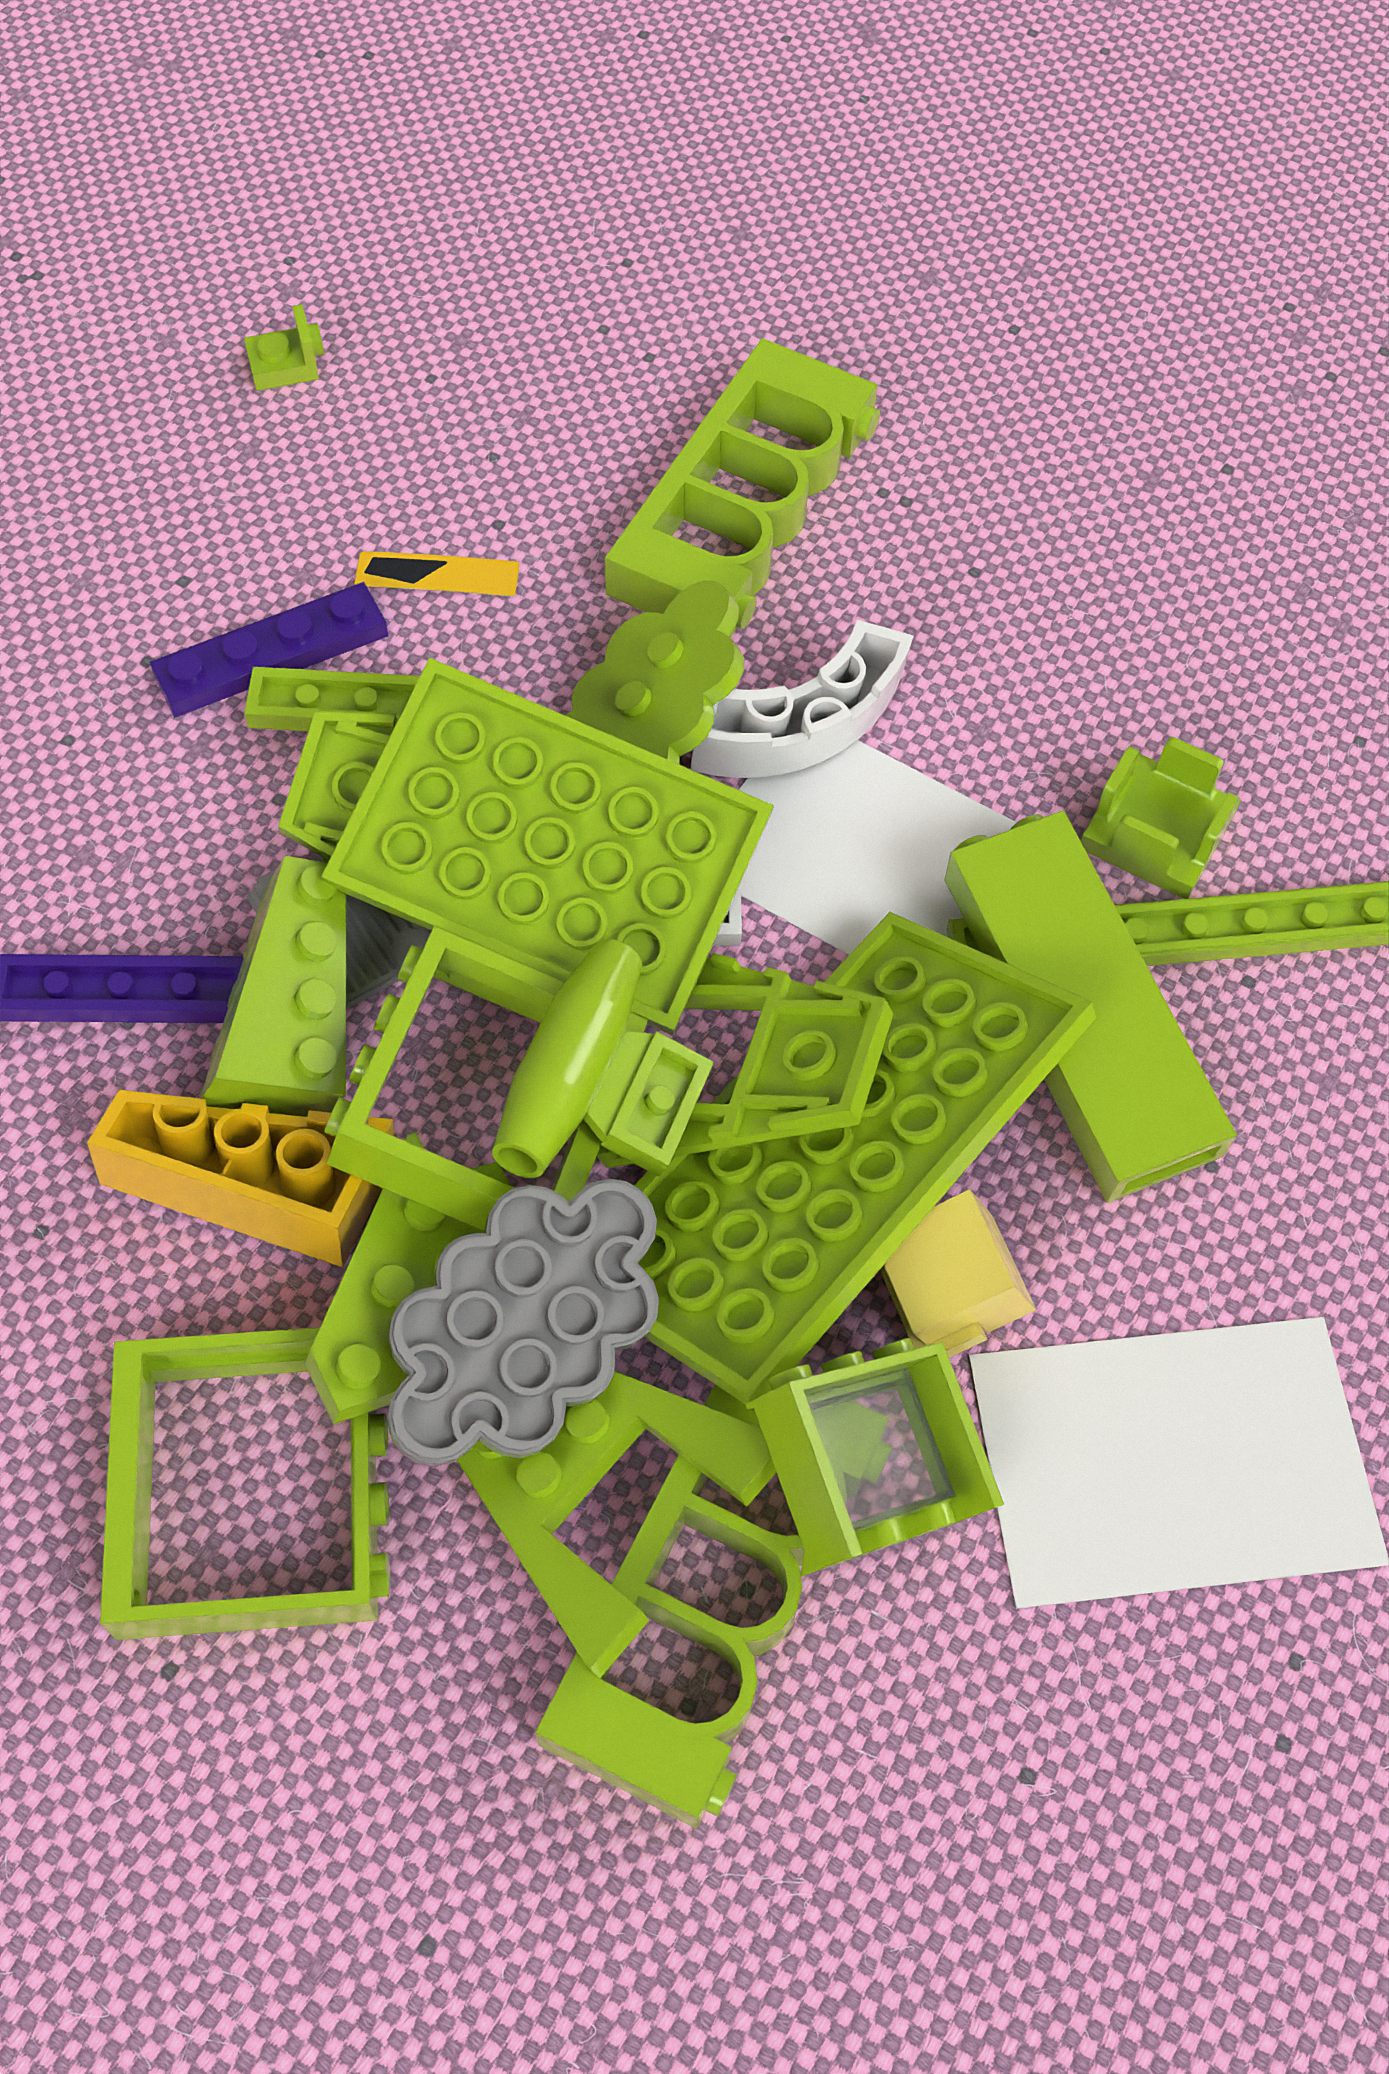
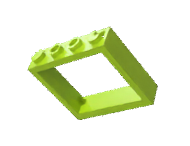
[324,926,648,1231]
[100,1327,390,1640]

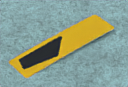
[354,551,520,597]

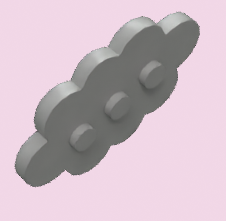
[387,1179,659,1467]

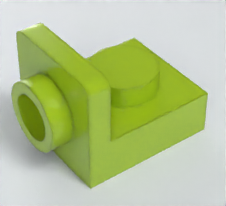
[244,304,325,391]

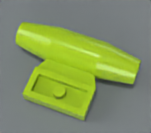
[492,939,714,1178]

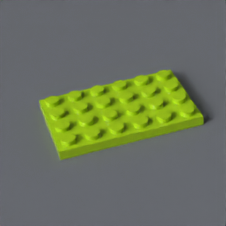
[321,657,774,1036]

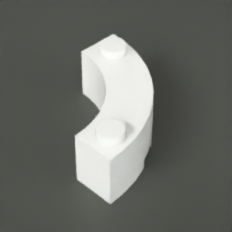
[691,620,914,778]

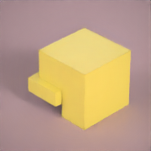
[880,1189,1036,1358]

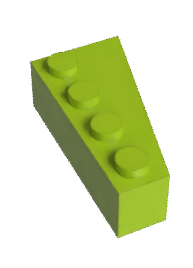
[198,856,346,1117]

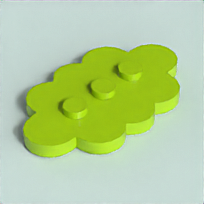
[565,581,745,764]

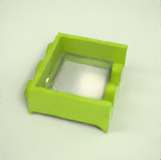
[745,1338,1005,1577]

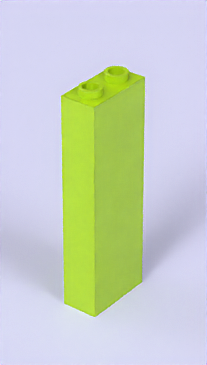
[944,810,1237,1203]

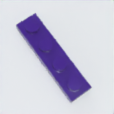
[149,582,389,718]
[0,954,244,1023]

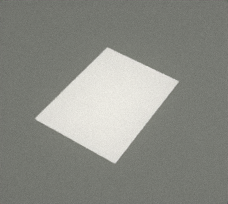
[739,740,1017,955]
[969,1317,1389,1609]

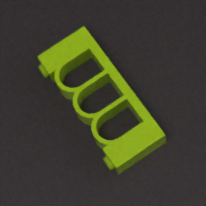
[605,338,880,638]
[535,1385,891,1830]

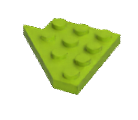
[305,1133,511,1424]

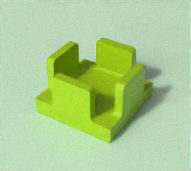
[1081,737,1241,899]

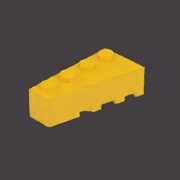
[87,1090,395,1268]

